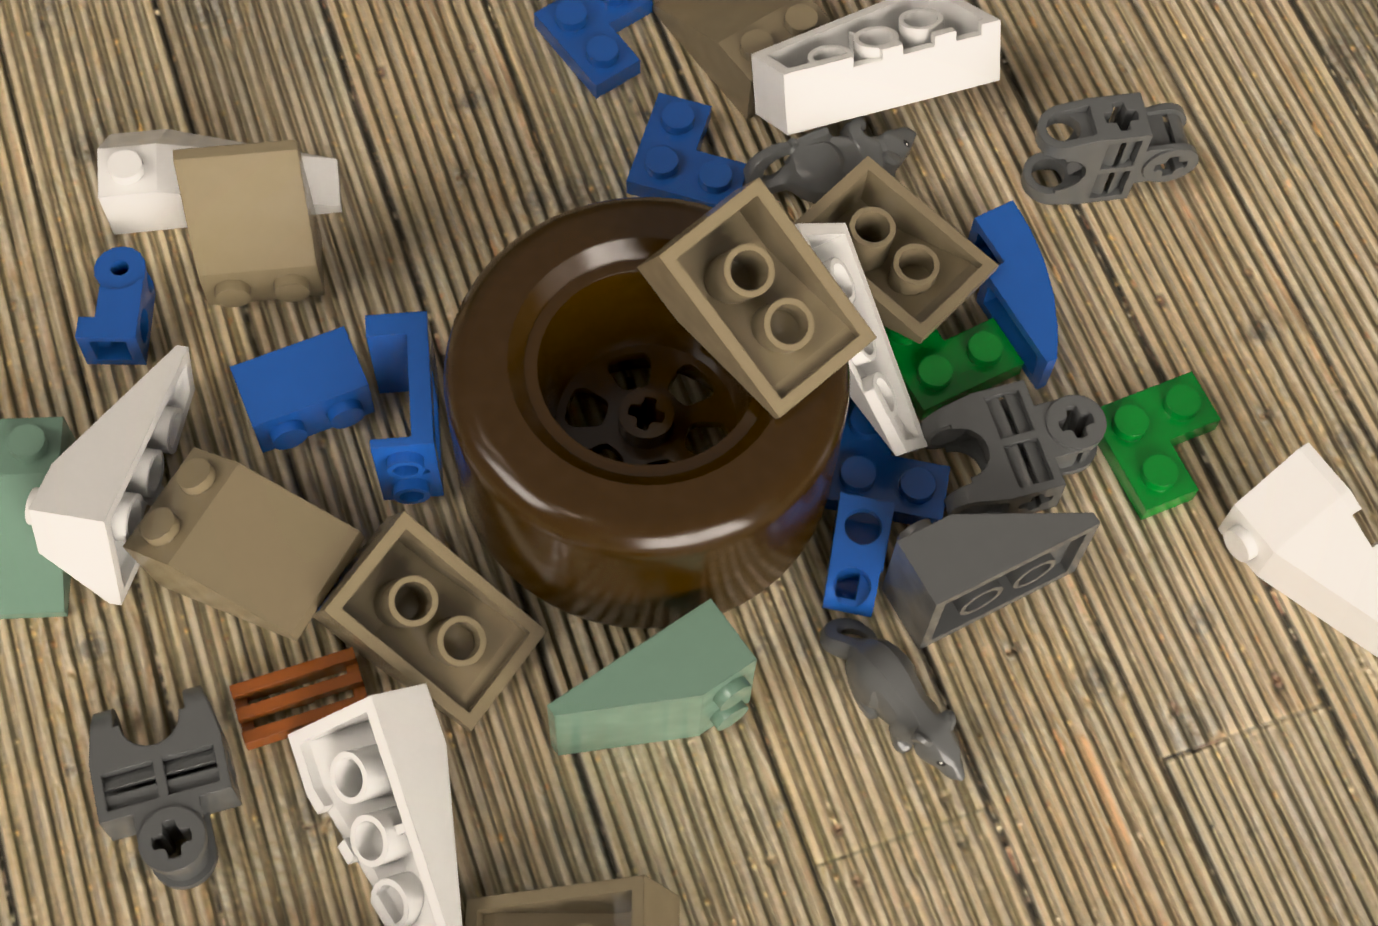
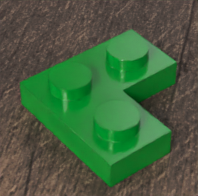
[884,318,1024,421]
[1098,371,1221,520]

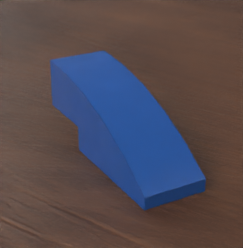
[968,200,1058,390]

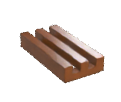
[229,647,368,751]

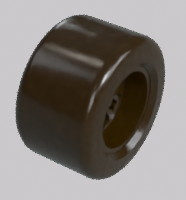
[444,197,850,629]

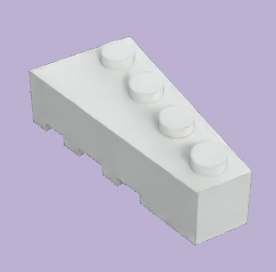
[751,0,1001,135]

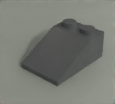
[882,512,1100,650]

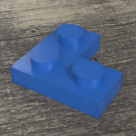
[534,0,653,99]
[626,92,746,207]
[825,397,951,525]

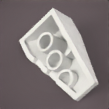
[97,129,342,235]
[795,223,928,456]
[25,345,195,605]
[1218,442,1378,658]
[287,683,463,926]

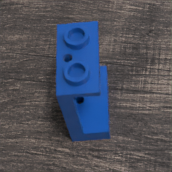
[365,311,444,504]

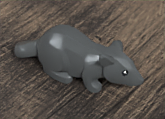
[743,117,917,203]
[820,618,965,781]

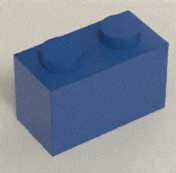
[230,326,375,453]

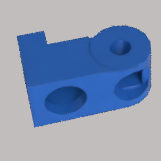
[75,246,156,365]
[822,492,895,618]

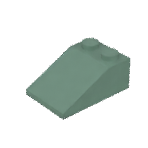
[0,417,76,619]
[547,598,757,756]

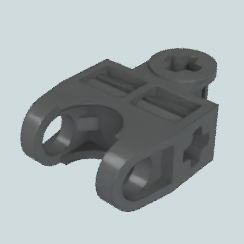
[1021,92,1199,205]
[920,380,1107,516]
[89,685,242,890]

